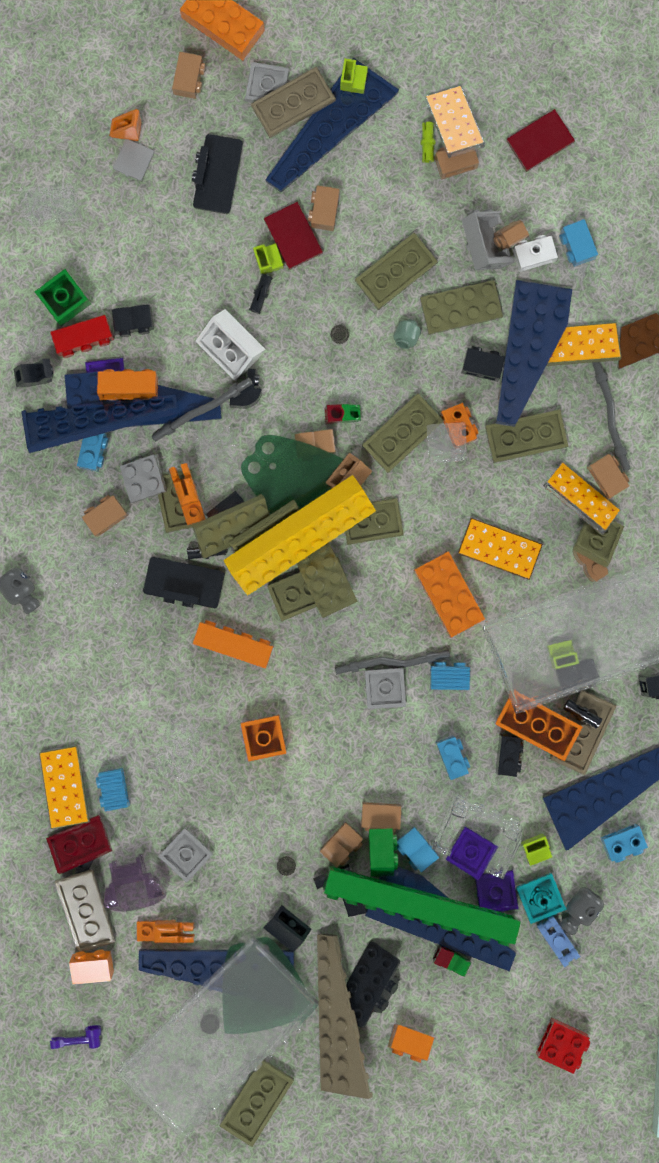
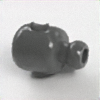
[0,567,40,614]
[561,887,604,935]

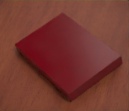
[506,109,575,172]
[263,202,323,270]
[46,815,113,874]

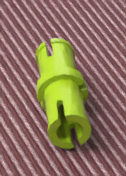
[420,122,436,163]

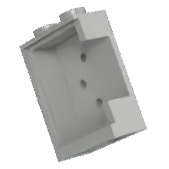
[462,209,514,271]

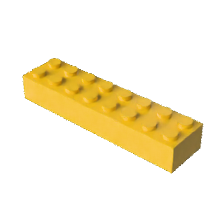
[223,475,376,596]

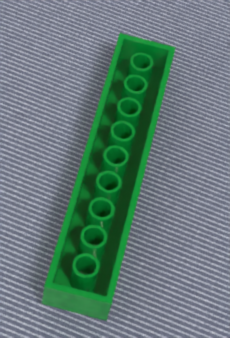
[323,866,521,946]

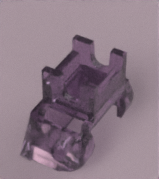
[104,854,167,912]

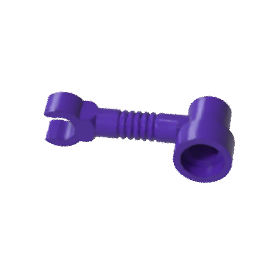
[50,1025,101,1049]

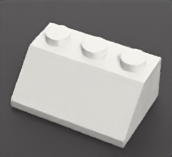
[195,309,265,381]

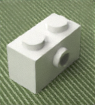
[513,235,558,272]

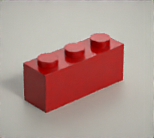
[50,315,114,358]

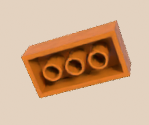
[180,0,265,61]
[413,551,485,638]
[495,690,583,761]

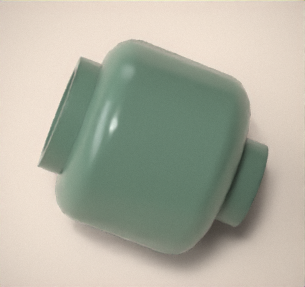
[393,319,421,349]

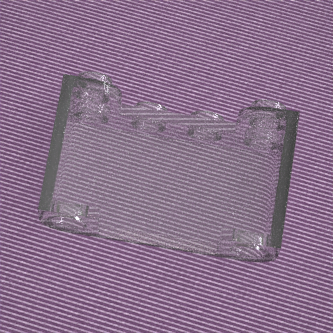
[432,795,523,879]

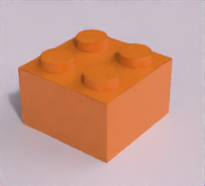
[240,714,287,762]

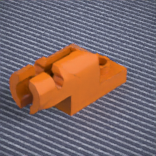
[169,463,206,526]
[137,920,195,943]

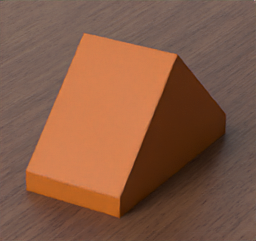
[109,109,141,141]

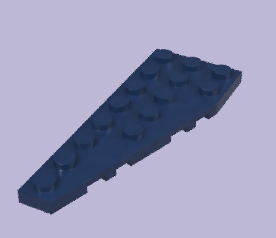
[495,280,572,427]
[64,372,222,428]
[365,866,516,972]

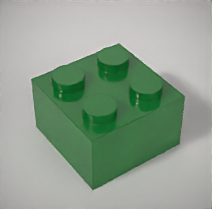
[34,269,91,327]
[369,828,398,877]

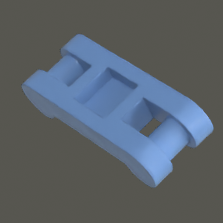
[537,915,580,967]

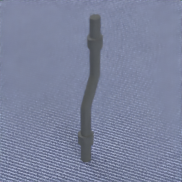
[592,362,631,471]
[152,378,253,442]
[335,649,450,675]

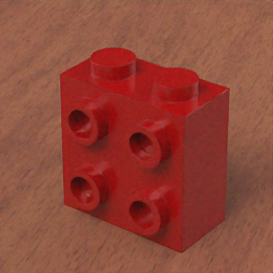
[536,1017,590,1074]

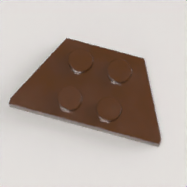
[617,313,659,370]

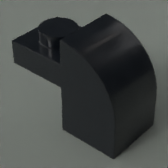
[13,358,53,387]
[229,368,262,409]

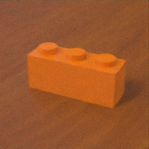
[97,369,158,400]

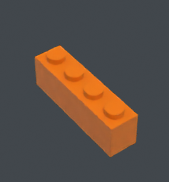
[193,620,274,669]

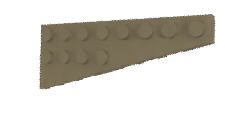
[317,934,373,1099]

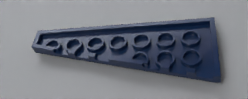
[265,58,399,192]
[21,395,180,453]
[542,747,659,851]
[139,949,294,1009]

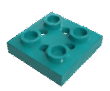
[516,873,566,924]

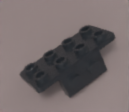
[192,134,243,214]
[143,557,225,609]
[346,941,400,1028]

